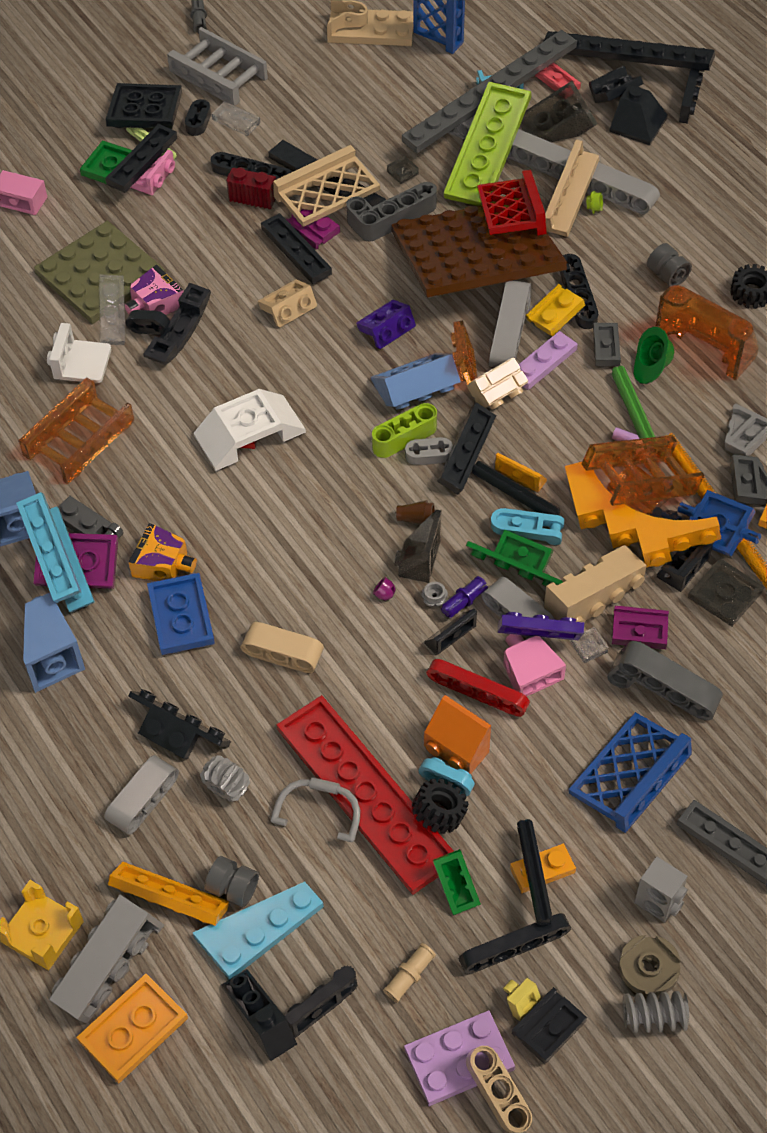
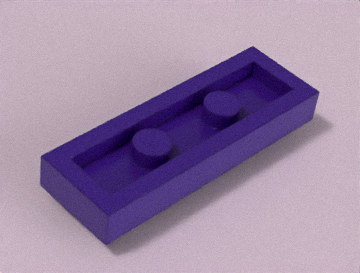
[497,612,584,641]

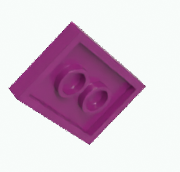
[33,533,118,589]

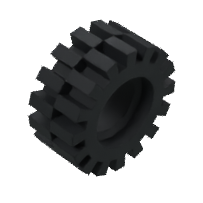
[730,264,767,309]
[412,778,469,834]

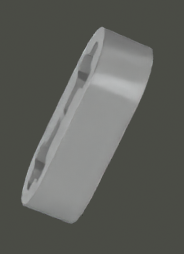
[405,437,453,465]

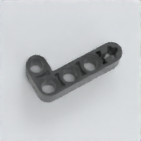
[346,182,437,241]
[607,641,723,720]

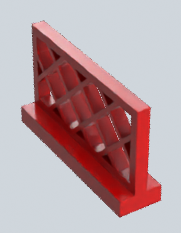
[477,170,547,235]

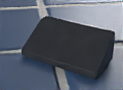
[424,608,477,655]

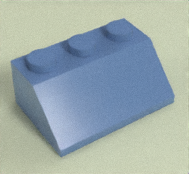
[371,353,461,410]

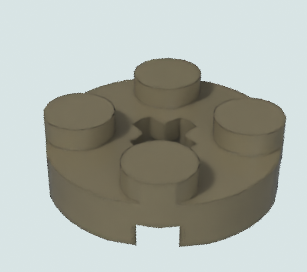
[618,935,680,998]

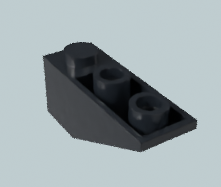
[221,969,297,1061]

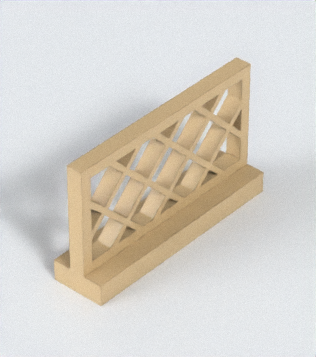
[273,145,380,227]

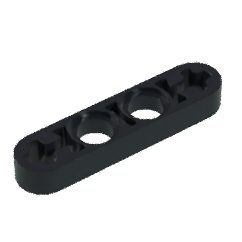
[210,152,292,180]
[559,254,599,329]
[458,913,571,974]

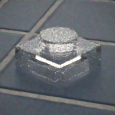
[570,626,609,663]

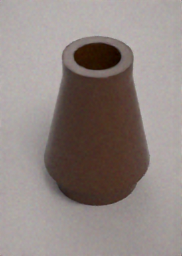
[396,500,435,526]

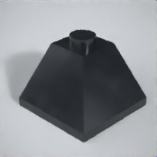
[609,84,668,145]

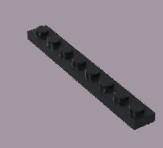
[543,31,715,71]

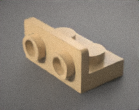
[258,279,317,327]

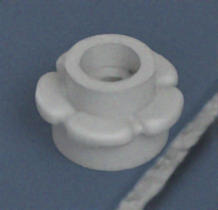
[421,582,448,607]

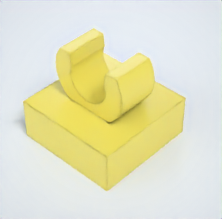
[503,978,541,1021]

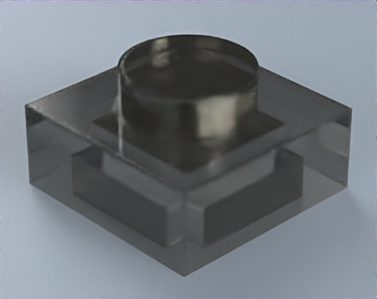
[387,155,419,184]

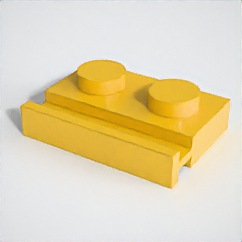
[526,284,585,337]

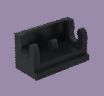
[657,543,713,592]

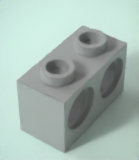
[635,856,688,923]

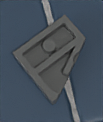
[730,454,767,505]

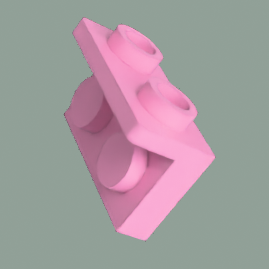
[130,150,175,195]

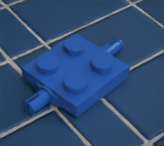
[677,490,761,557]

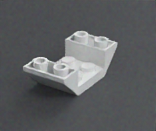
[194,389,306,471]

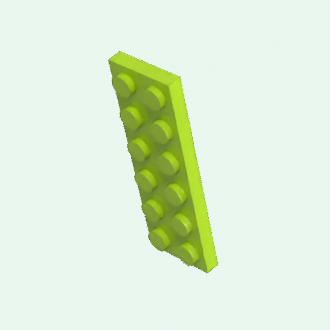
[443,82,531,206]

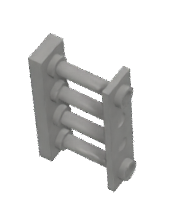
[167,27,268,106]

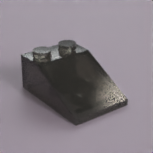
[520,81,598,143]

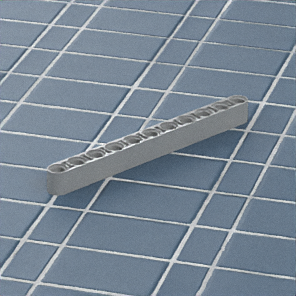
[447,102,660,214]

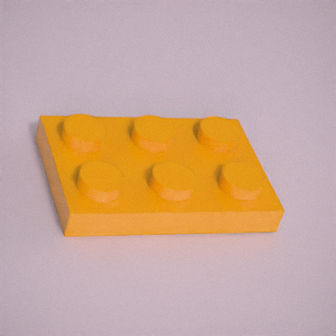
[76,974,188,1084]

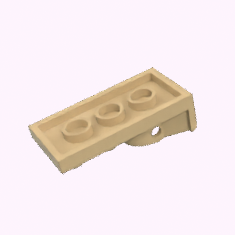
[327,0,413,46]

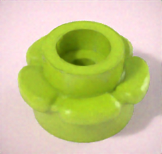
[586,191,603,214]

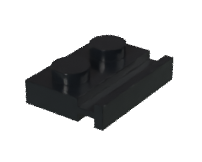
[512,987,587,1064]

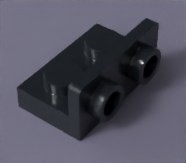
[589,66,643,103]

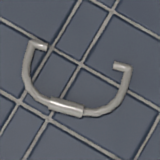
[270,777,361,842]

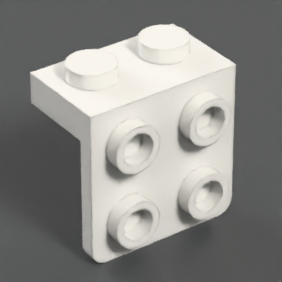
[47,323,112,383]

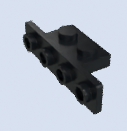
[128,689,231,759]

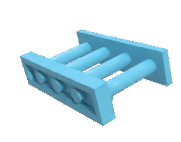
[16,492,95,613]

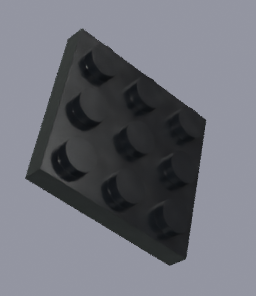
[106,83,182,129]

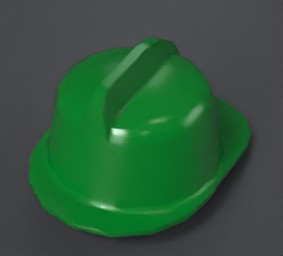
[633,327,675,384]

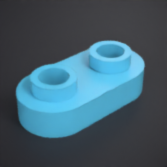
[418,757,475,796]

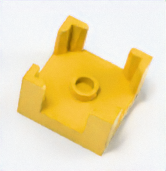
[0,880,84,971]

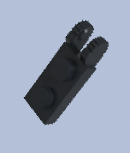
[285,965,358,1038]

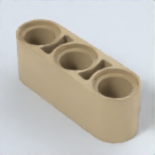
[241,622,324,673]
[466,1046,532,1133]

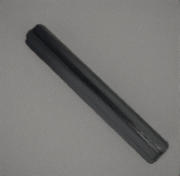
[472,461,560,515]
[517,819,553,926]

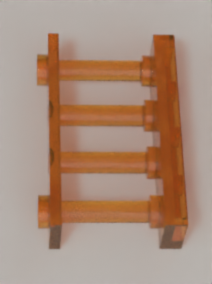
[19,377,134,484]
[581,435,705,506]

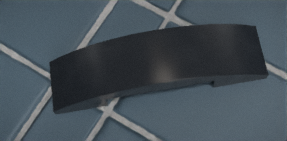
[143,283,211,365]

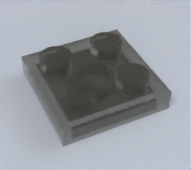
[688,558,764,627]

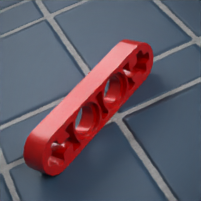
[426,659,530,717]

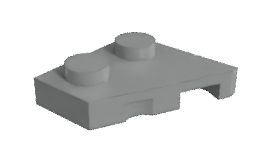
[725,403,767,456]

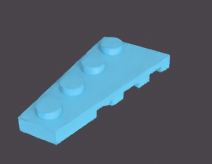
[193,882,324,980]

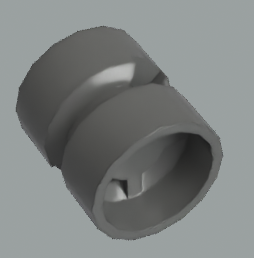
[647,243,692,288]
[205,856,259,907]

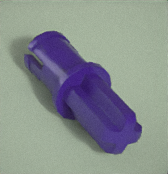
[441,576,488,618]

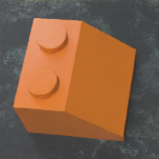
[424,695,491,774]

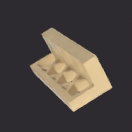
[545,140,599,237]

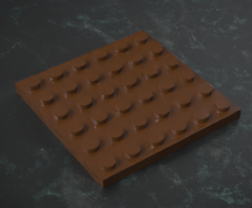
[391,198,567,298]

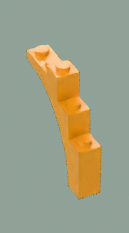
[565,459,721,568]

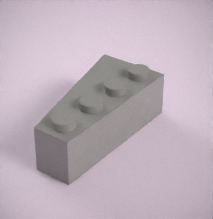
[49,895,164,1024]

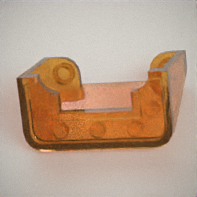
[655,285,759,380]

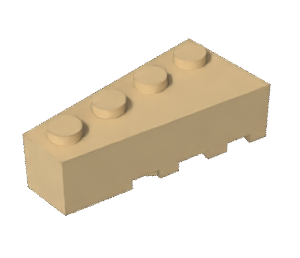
[544,545,646,623]

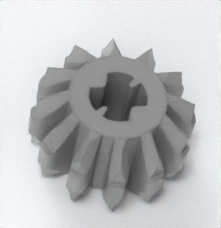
[200,755,250,802]

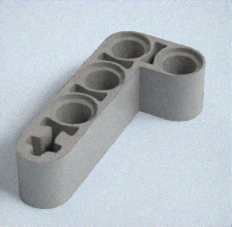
[489,280,531,368]

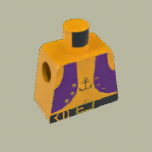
[129,523,197,581]

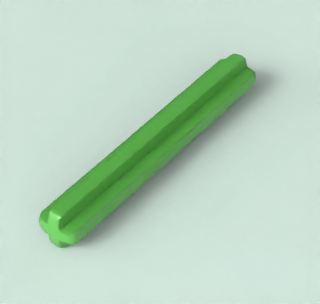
[612,366,656,446]

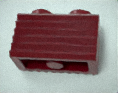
[226,168,276,210]

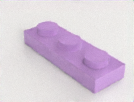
[518,331,578,390]

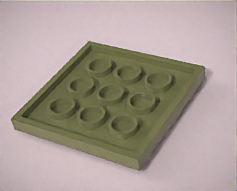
[34,220,166,324]

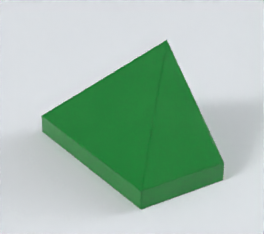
[433,849,481,915]

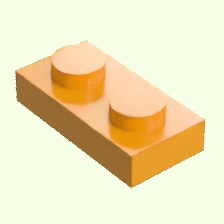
[510,843,576,893]

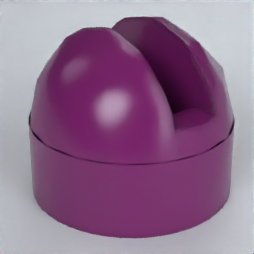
[372,577,396,600]

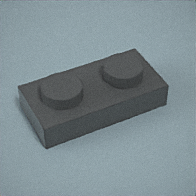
[593,323,621,366]

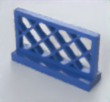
[413,0,465,54]
[569,712,692,833]

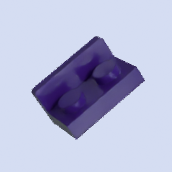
[356,300,416,349]

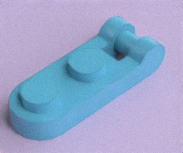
[491,508,565,545]

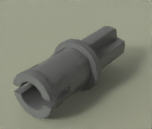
[190,0,207,34]

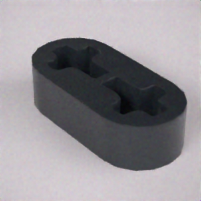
[185,99,211,136]
[125,310,170,335]

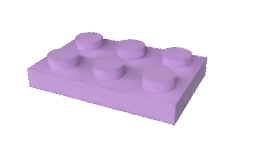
[404,1010,515,1106]

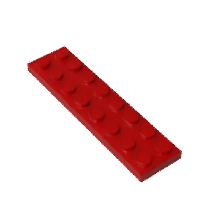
[276,695,454,895]

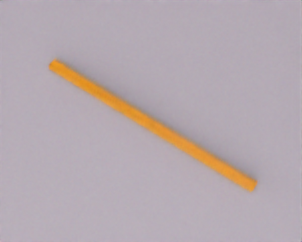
[661,433,767,590]

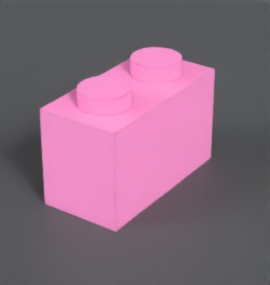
[0,170,47,215]

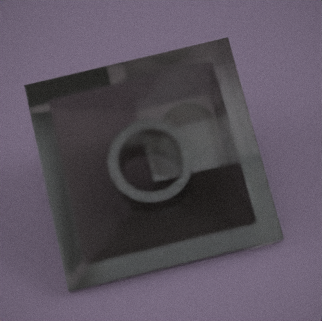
[395,509,442,583]

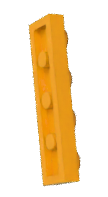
[108,862,229,926]

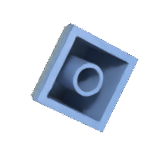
[0,471,36,547]
[23,593,85,693]

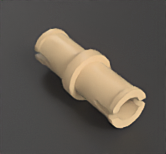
[383,943,436,1003]

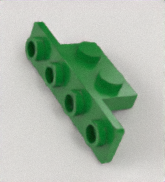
[466,529,563,587]

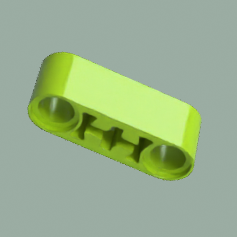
[372,403,437,458]

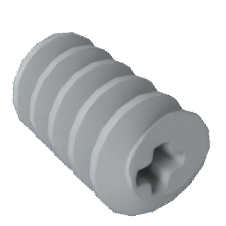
[622,991,689,1033]

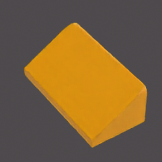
[495,453,547,492]

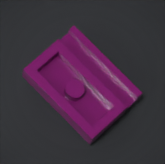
[286,209,340,249]
[612,606,669,650]

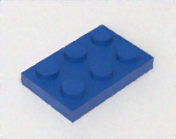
[147,573,215,655]

